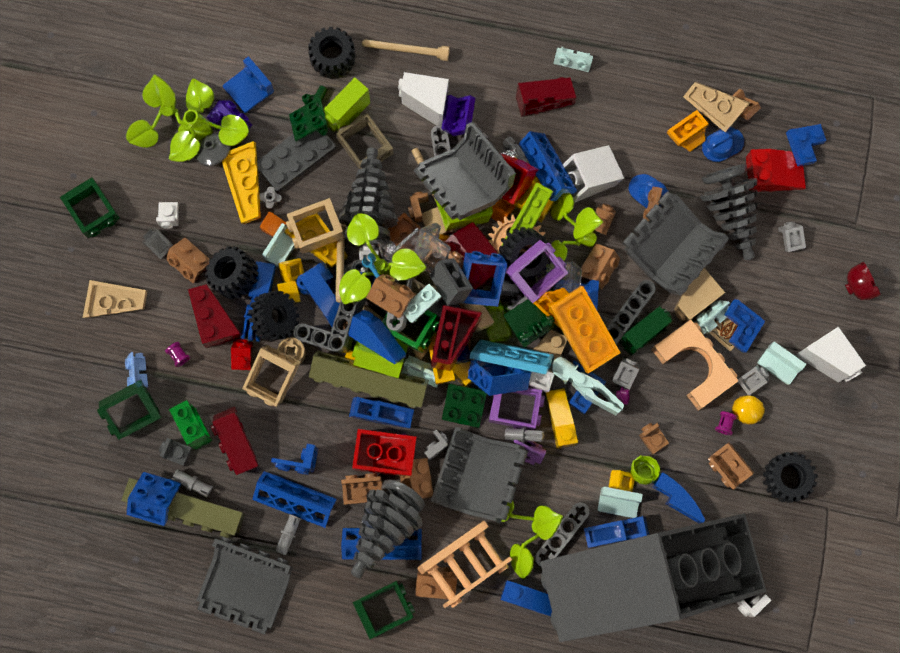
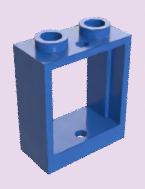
[462,251,507,307]
[468,360,531,396]

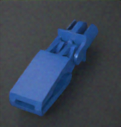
[241,261,276,342]

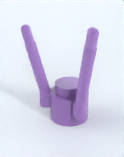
[513,427,546,465]

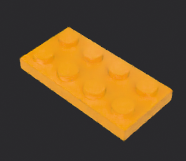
[548,286,620,373]

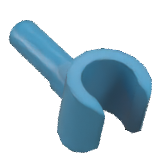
[362,253,380,278]

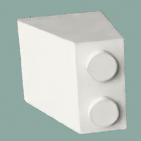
[398,72,449,126]
[563,145,624,203]
[796,327,866,382]

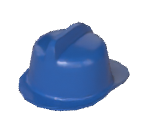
[702,127,744,162]
[629,174,669,208]

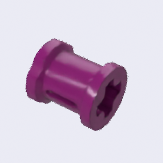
[165,342,190,367]
[715,411,737,436]

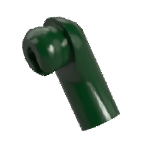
[302,85,328,105]

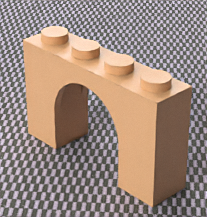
[651,320,738,411]

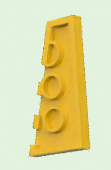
[222,141,261,224]

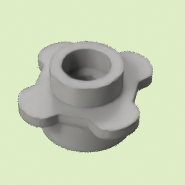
[259,187,282,209]

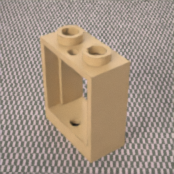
[286,198,345,254]
[242,345,301,407]

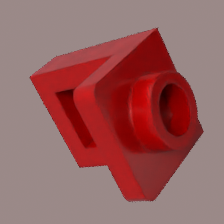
[231,339,253,370]

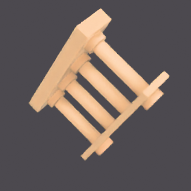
[417,521,512,608]

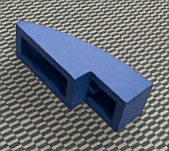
[299,267,340,327]
[349,397,414,429]
[652,472,705,524]
[584,516,649,548]

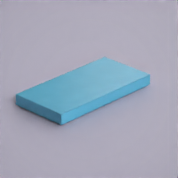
[470,340,554,374]

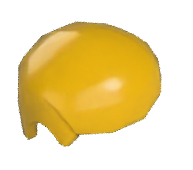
[732,395,765,425]

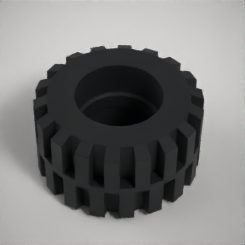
[308,26,356,78]
[499,227,551,280]
[205,246,259,299]
[763,452,818,503]

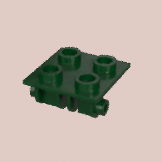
[289,97,328,142]
[503,299,556,348]
[441,383,487,428]

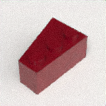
[516,77,576,117]
[188,284,242,348]
[431,305,482,371]
[210,406,258,475]

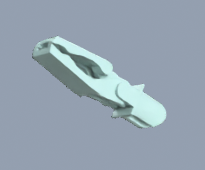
[551,357,624,416]

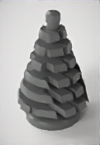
[338,147,399,244]
[700,164,758,260]
[351,480,425,578]

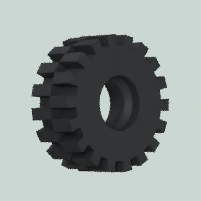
[248,291,299,341]

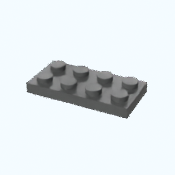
[257,131,336,193]

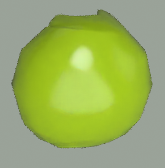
[631,455,660,485]

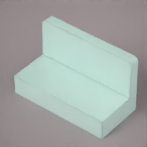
[262,223,295,268]
[757,342,806,385]
[598,487,643,518]

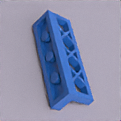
[519,131,577,201]
[252,471,337,528]
[341,528,422,560]

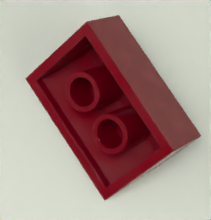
[445,222,499,290]

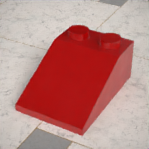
[746,149,806,192]
[352,429,416,476]

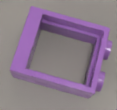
[506,240,568,303]
[489,388,545,430]

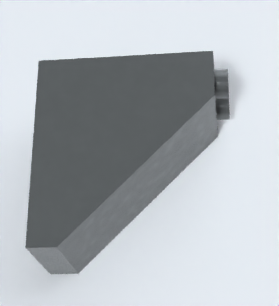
[540,513,767,642]

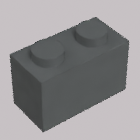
[429,258,473,306]

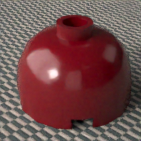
[845,261,881,300]

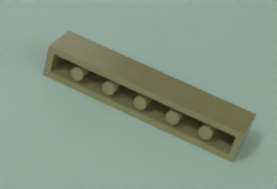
[309,350,429,408]
[121,478,245,539]

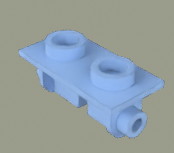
[125,352,148,388]

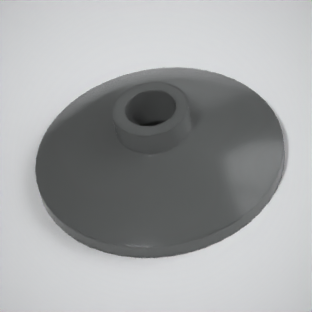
[196,133,231,166]

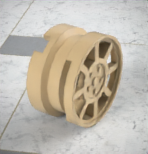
[277,338,306,364]

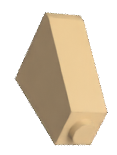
[674,268,725,323]

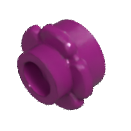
[616,387,630,405]

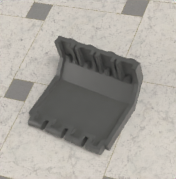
[414,122,516,220]
[622,192,729,296]
[431,427,528,524]
[196,537,293,635]

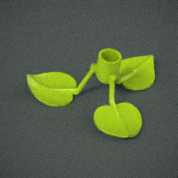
[126,74,213,147]
[169,78,249,162]
[546,193,603,273]
[339,213,426,305]
[502,500,563,579]

